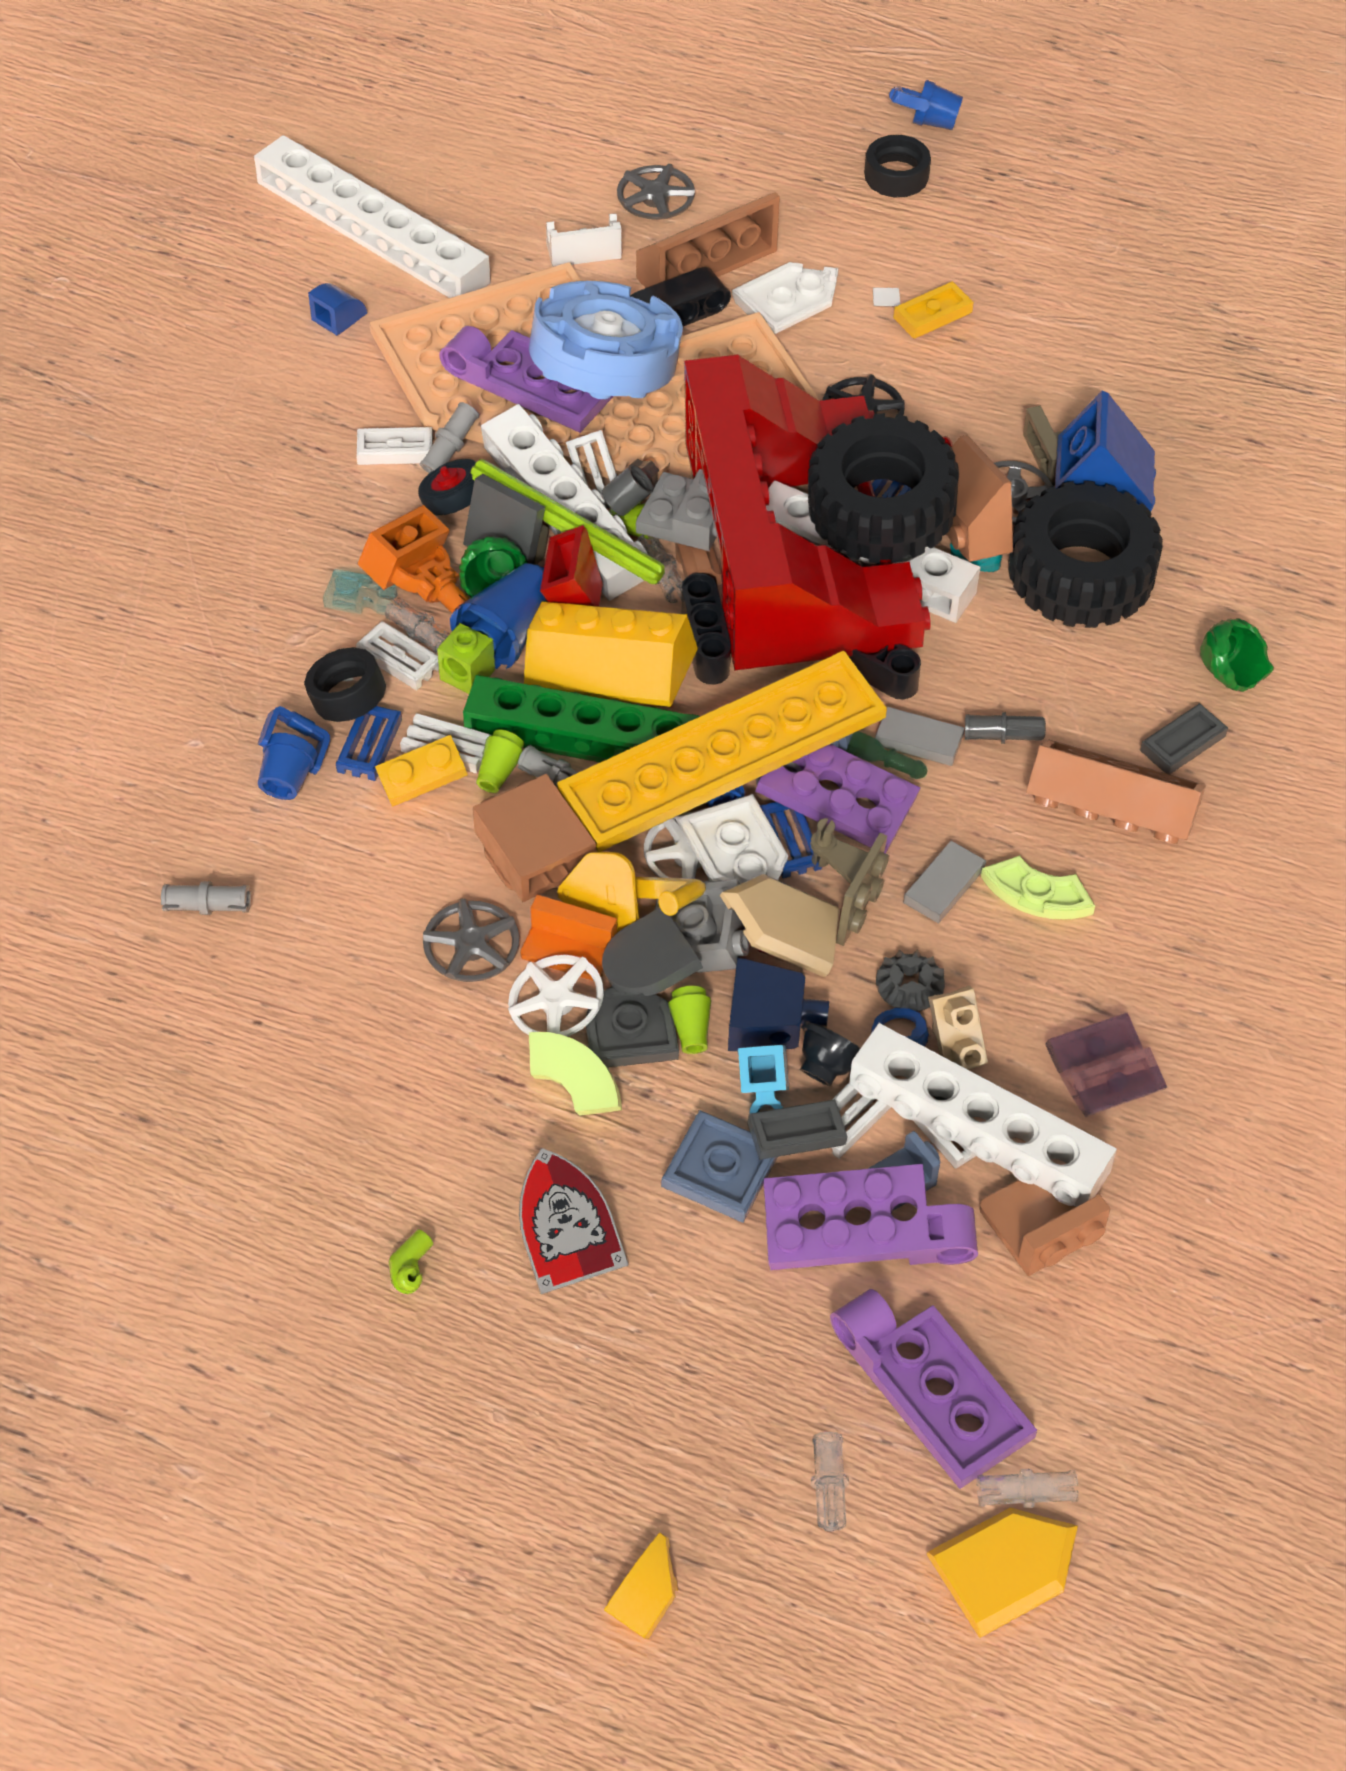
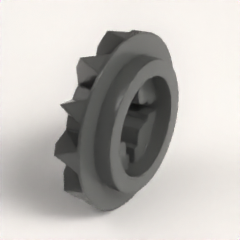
[876,949,945,1011]

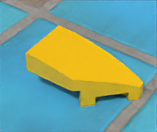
[604,1532,678,1639]

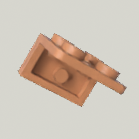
[979,1180,1111,1276]

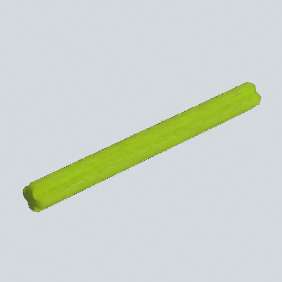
[470,459,665,585]

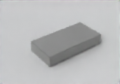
[874,707,964,766]
[904,841,986,924]

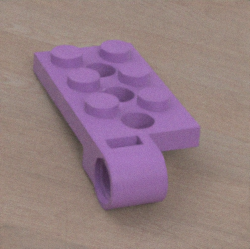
[439,326,613,433]
[755,744,920,854]
[764,1164,978,1270]
[830,1289,1037,1489]

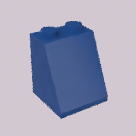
[1055,390,1156,512]

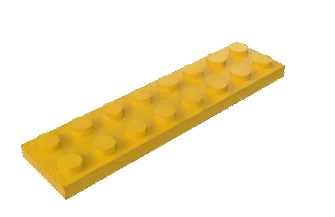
[557,651,887,852]

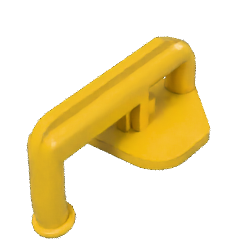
[557,852,706,933]

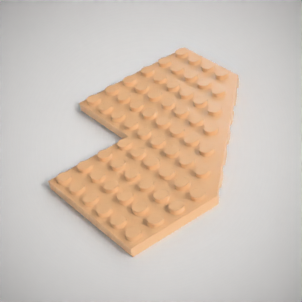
[370,262,820,480]

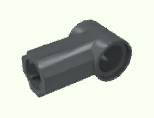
[602,459,659,516]

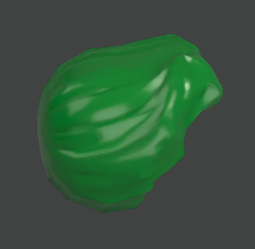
[459,536,528,598]
[1200,618,1274,692]

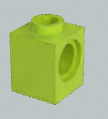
[437,623,495,694]

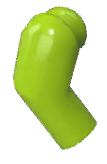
[389,1229,434,1294]

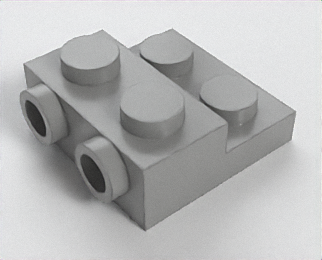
[636,469,717,551]
[655,879,749,973]

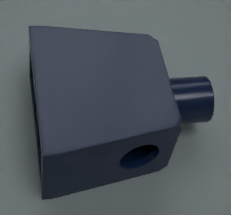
[728,958,829,1052]

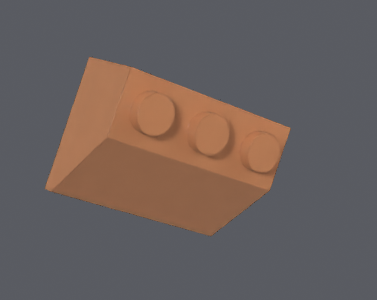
[946,435,1013,562]

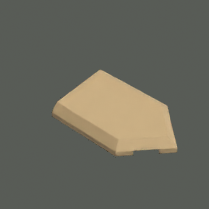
[719,874,839,978]

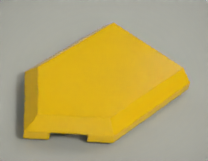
[927,1507,1078,1638]

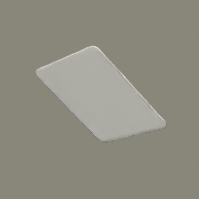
[873,288,900,306]

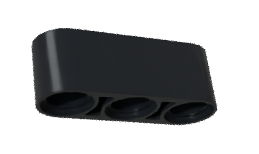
[630,267,731,326]
[681,573,731,685]
[849,644,921,700]

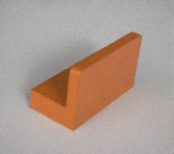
[520,894,617,981]

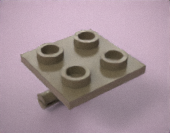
[810,818,890,946]

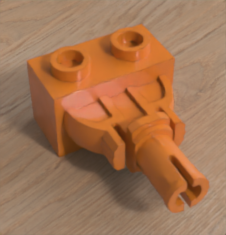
[357,505,470,613]

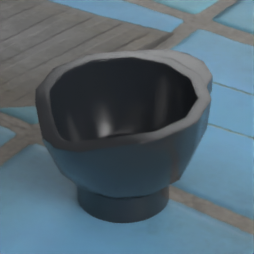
[800,1021,861,1086]

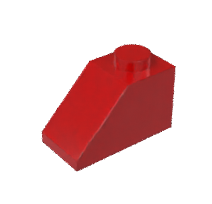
[540,525,603,607]

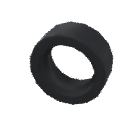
[864,135,931,198]
[304,647,386,722]

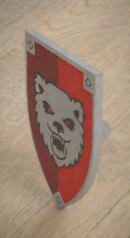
[519,1148,628,1295]

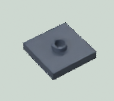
[661,1110,778,1223]

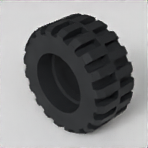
[808,413,959,564]
[1008,481,1163,628]

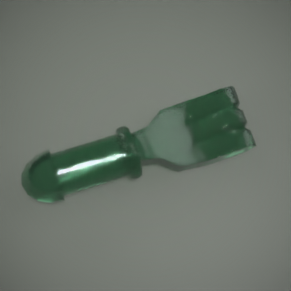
[846,731,928,779]

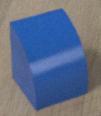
[308,283,367,336]

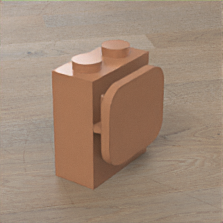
[473,774,596,902]

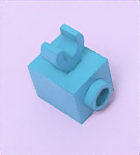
[738,1045,789,1114]

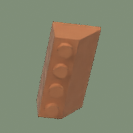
[636,192,780,288]
[1026,739,1206,844]

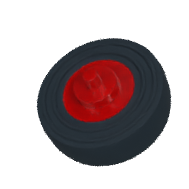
[418,459,476,515]

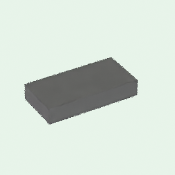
[1140,703,1228,774]
[747,1099,848,1160]

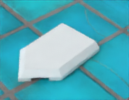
[732,262,839,334]
[677,794,788,884]

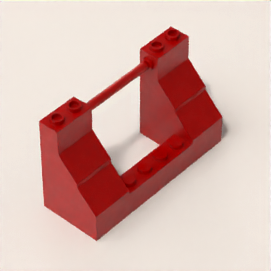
[684,354,931,671]

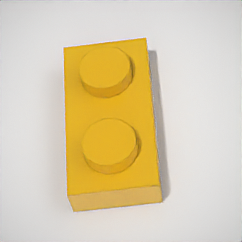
[893,281,974,339]
[375,735,468,807]

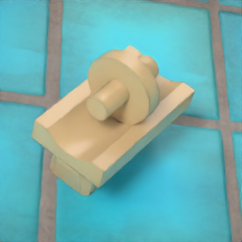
[928,986,988,1069]

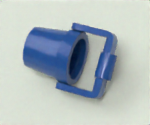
[889,80,963,130]
[257,706,330,800]

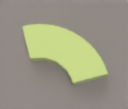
[981,855,1095,919]
[529,1032,622,1116]

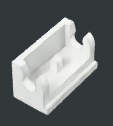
[546,213,622,267]

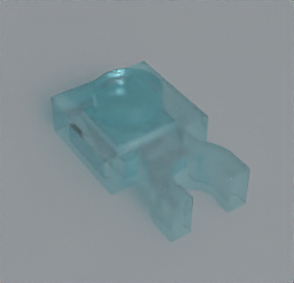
[323,569,398,616]

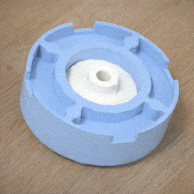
[529,281,683,399]

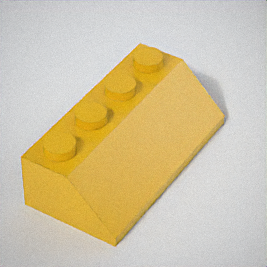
[524,602,698,707]

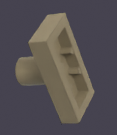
[1023,405,1062,486]

